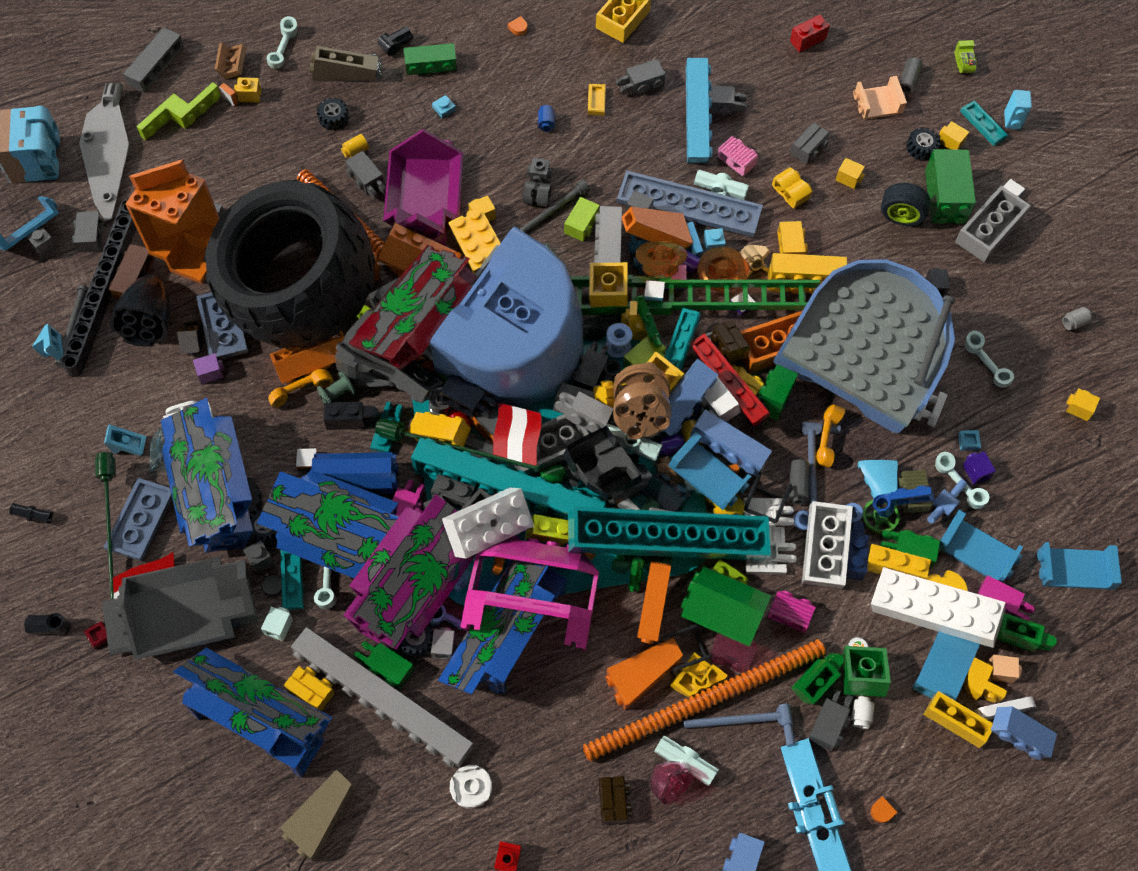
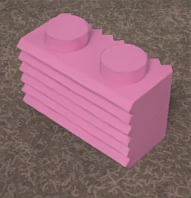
[717,136,758,177]

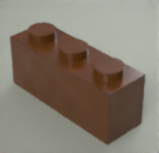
[109,244,155,300]

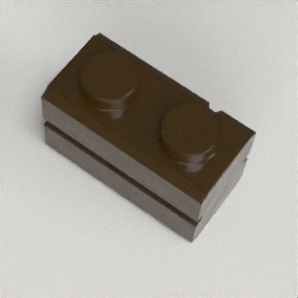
[711,320,750,364]
[598,776,632,825]

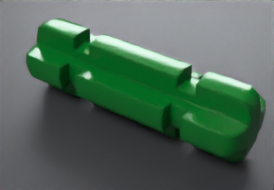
[628,556,644,592]

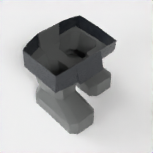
[563,426,652,508]

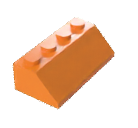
[377,223,462,272]
[269,331,345,384]

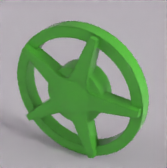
[862,500,900,534]

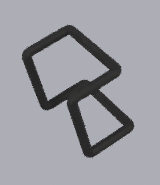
[744,472,792,523]
[660,624,712,677]

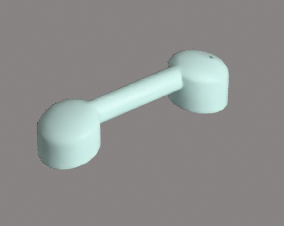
[267,16,298,69]
[964,331,1014,387]
[935,452,989,509]
[314,567,337,609]

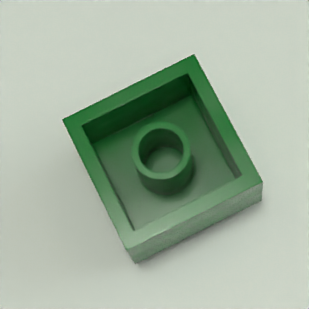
[758,364,798,421]
[841,646,891,697]

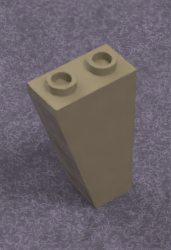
[309,46,378,81]
[280,770,354,861]

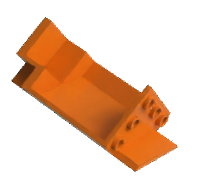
[125,159,220,284]

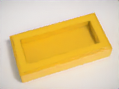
[588,84,606,116]

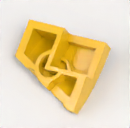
[670,652,728,697]

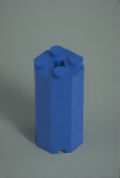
[311,452,399,495]

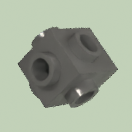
[527,158,553,185]

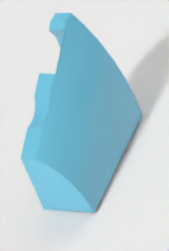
[858,460,898,499]

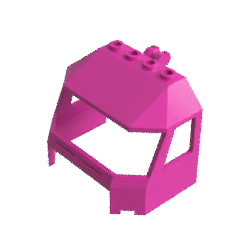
[460,536,599,652]

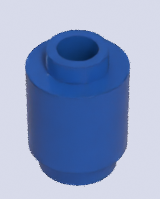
[538,105,555,132]

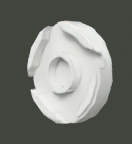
[450,765,492,809]

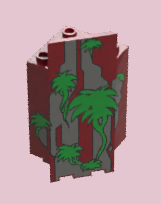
[349,245,477,369]

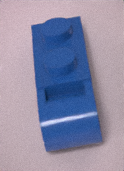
[873,485,935,517]

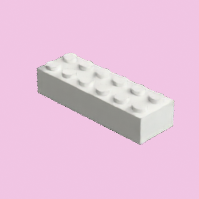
[871,567,1005,648]

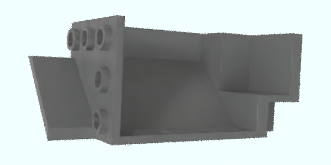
[102,557,258,660]

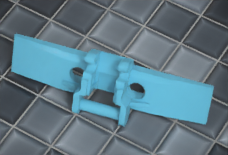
[781,738,852,871]

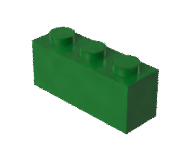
[404,43,457,75]

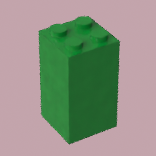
[925,149,976,224]
[681,566,771,647]

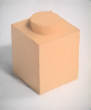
[988,655,1022,683]

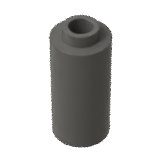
[899,57,922,95]
[789,459,809,505]

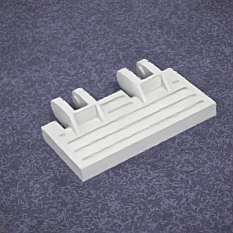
[743,498,796,575]

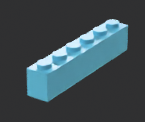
[686,58,712,163]

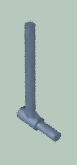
[801,422,841,506]
[683,703,795,747]

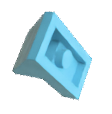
[32,324,64,360]
[104,424,146,456]

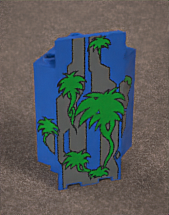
[161,398,253,553]
[257,470,399,578]
[438,560,567,695]
[173,647,333,778]

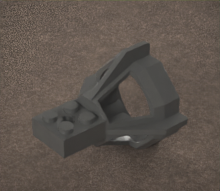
[335,307,445,403]

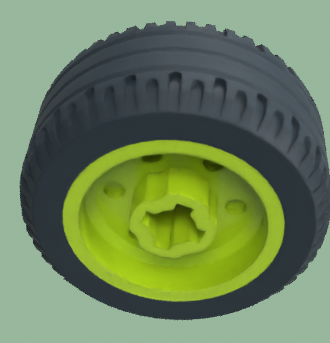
[881,183,931,226]

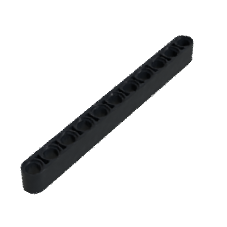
[61,199,137,377]

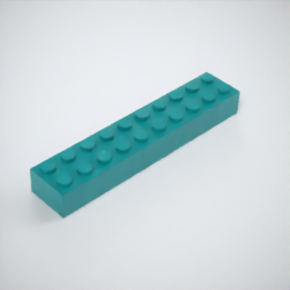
[411,438,606,520]
[568,506,771,561]

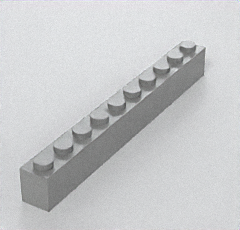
[291,627,474,768]

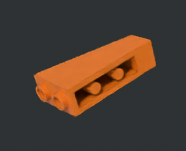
[621,206,693,252]
[637,561,671,644]
[605,637,683,710]

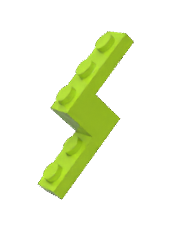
[136,82,221,140]

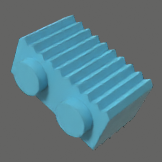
[1004,90,1032,129]

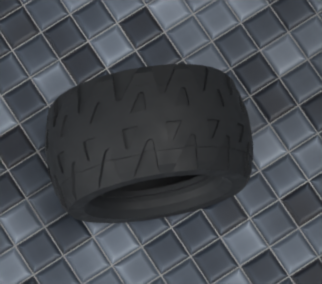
[204,180,375,349]

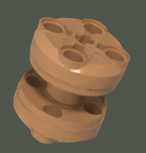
[613,362,671,440]

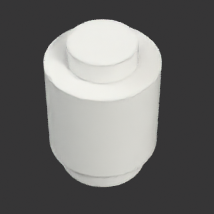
[851,696,875,729]

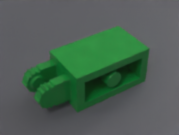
[880,530,940,569]
[996,613,1057,652]
[353,641,414,690]
[791,653,845,704]

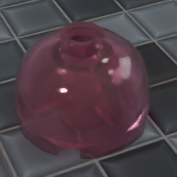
[650,760,693,805]

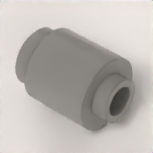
[1062,307,1092,330]

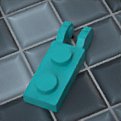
[370,401,403,452]

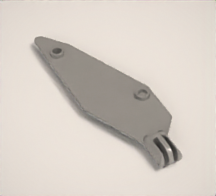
[79,83,129,221]

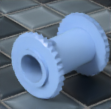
[606,323,633,359]

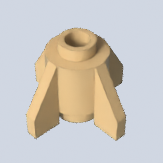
[740,245,771,279]

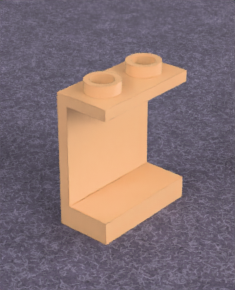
[853,76,907,120]

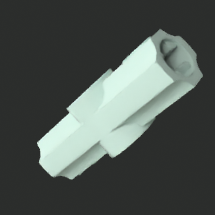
[694,170,749,200]
[606,423,662,461]
[654,736,719,786]

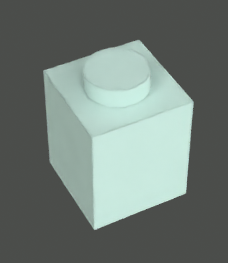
[261,607,293,641]

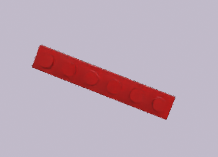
[690,333,770,427]

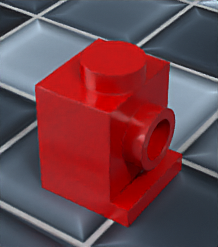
[494,841,521,871]

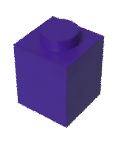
[963,451,996,485]

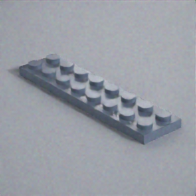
[617,170,763,237]

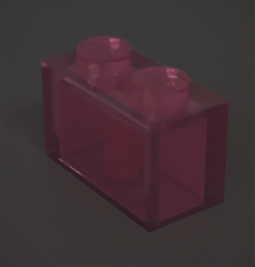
[710,633,758,672]

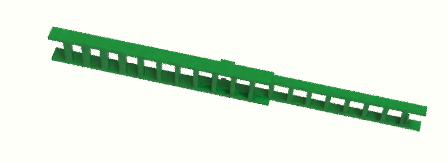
[570,275,820,315]

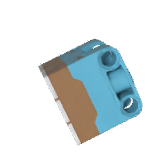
[0,106,60,183]

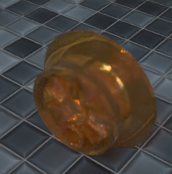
[636,241,687,278]
[697,247,749,293]

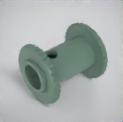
[317,372,356,403]

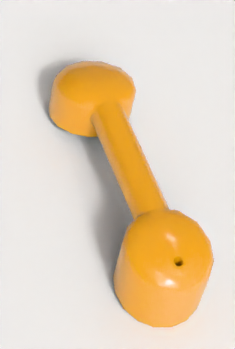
[269,369,334,408]
[816,404,845,468]

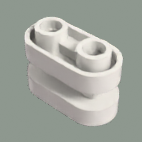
[913,392,948,427]

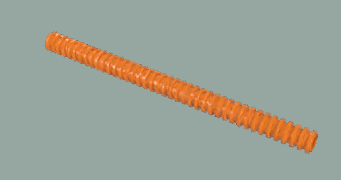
[583,639,826,762]

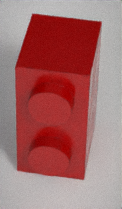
[790,15,830,53]

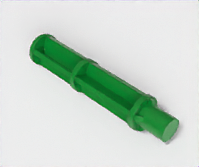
[634,295,662,348]

